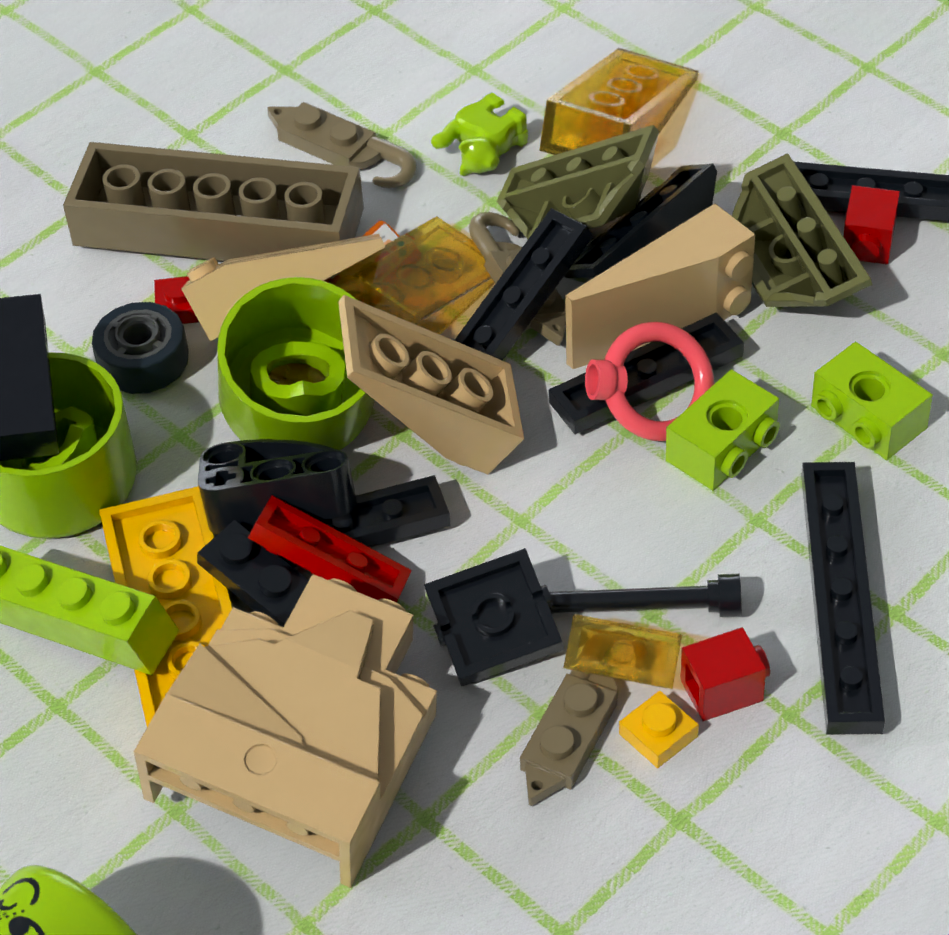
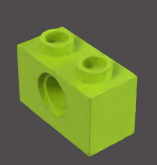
[811,341,933,460]
[666,369,780,491]

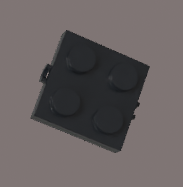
[424,548,564,687]

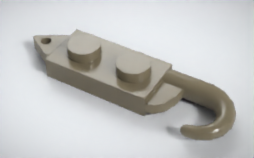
[267,102,417,188]
[469,212,566,346]
[520,630,648,806]

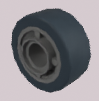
[92,302,189,394]

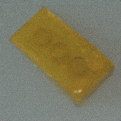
[539,48,699,155]
[329,216,495,334]

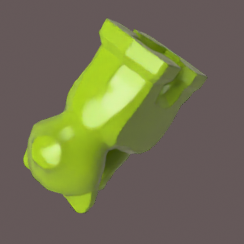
[431,92,528,176]

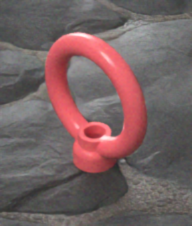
[585,322,714,441]

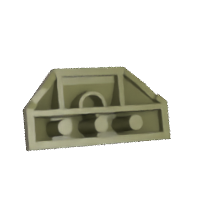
[496,125,659,239]
[732,153,872,307]

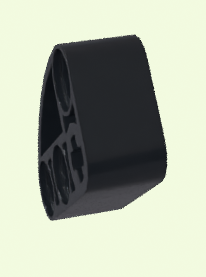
[198,439,357,535]

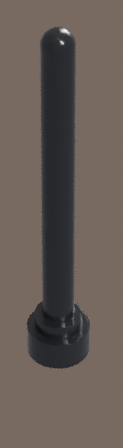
[543,573,742,617]

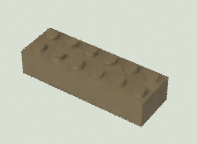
[63,142,364,261]

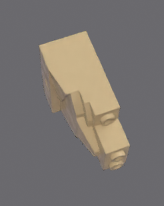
[134,574,437,888]

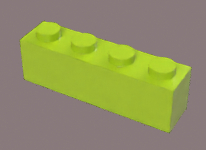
[0,546,180,675]

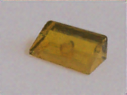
[563,614,682,690]

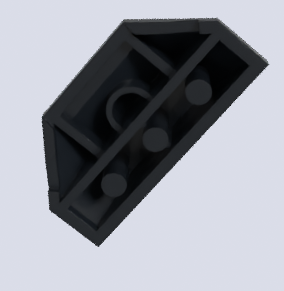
[565,163,717,283]

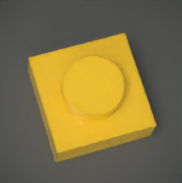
[619,690,699,769]

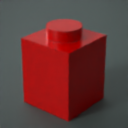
[843,185,900,265]
[680,627,770,722]

